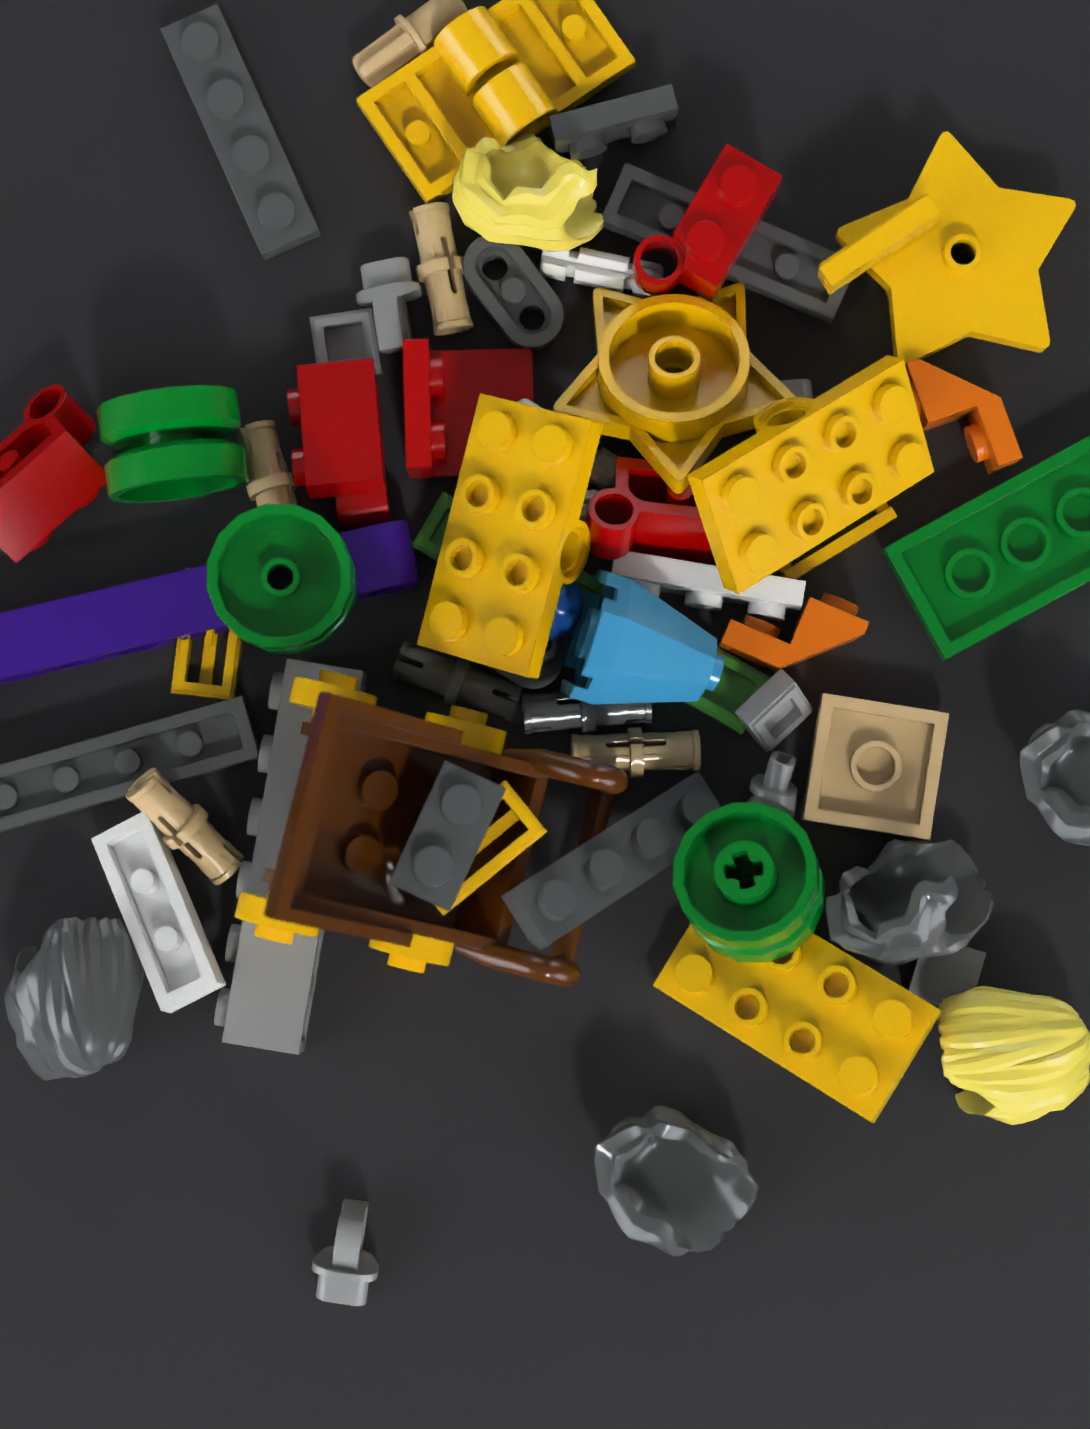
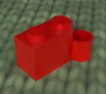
[632,143,783,302]
[287,358,391,530]
[0,384,106,564]
[585,457,716,564]

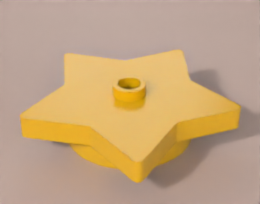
[835,131,1076,364]
[553,283,796,494]

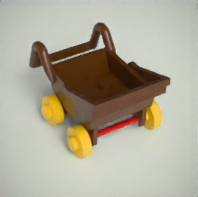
[234,669,628,987]

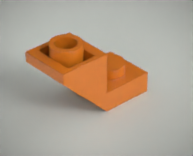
[905,359,1023,475]
[717,593,869,672]

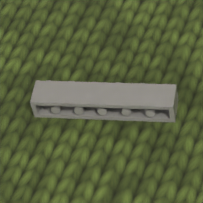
[214,658,367,1055]

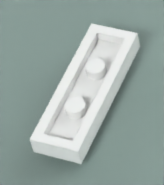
[611,551,806,622]
[91,812,226,1013]

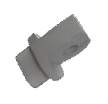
[355,257,422,354]
[747,751,797,819]
[312,1198,379,1306]

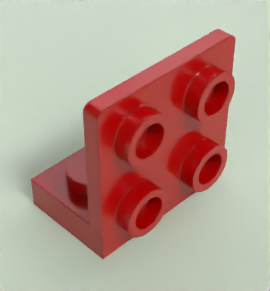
[402,339,534,479]

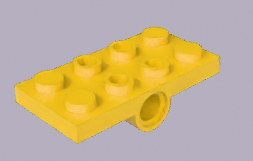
[356,0,636,204]
[687,355,935,594]
[417,393,603,679]
[653,924,942,1123]

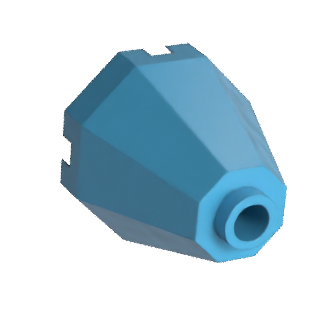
[560,569,724,704]

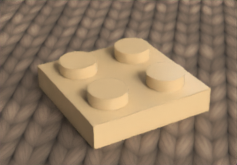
[801,693,949,840]

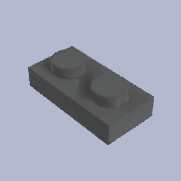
[549,84,678,160]
[388,761,506,912]

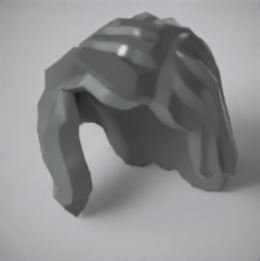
[1020,710,1090,846]
[825,839,995,968]
[4,916,144,1081]
[594,1106,760,1256]

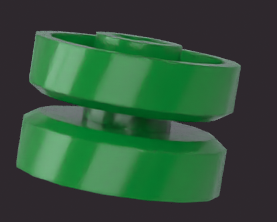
[96,385,250,503]
[207,504,357,654]
[673,802,825,963]

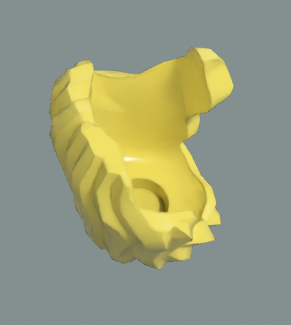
[452,134,604,253]
[938,986,1090,1125]

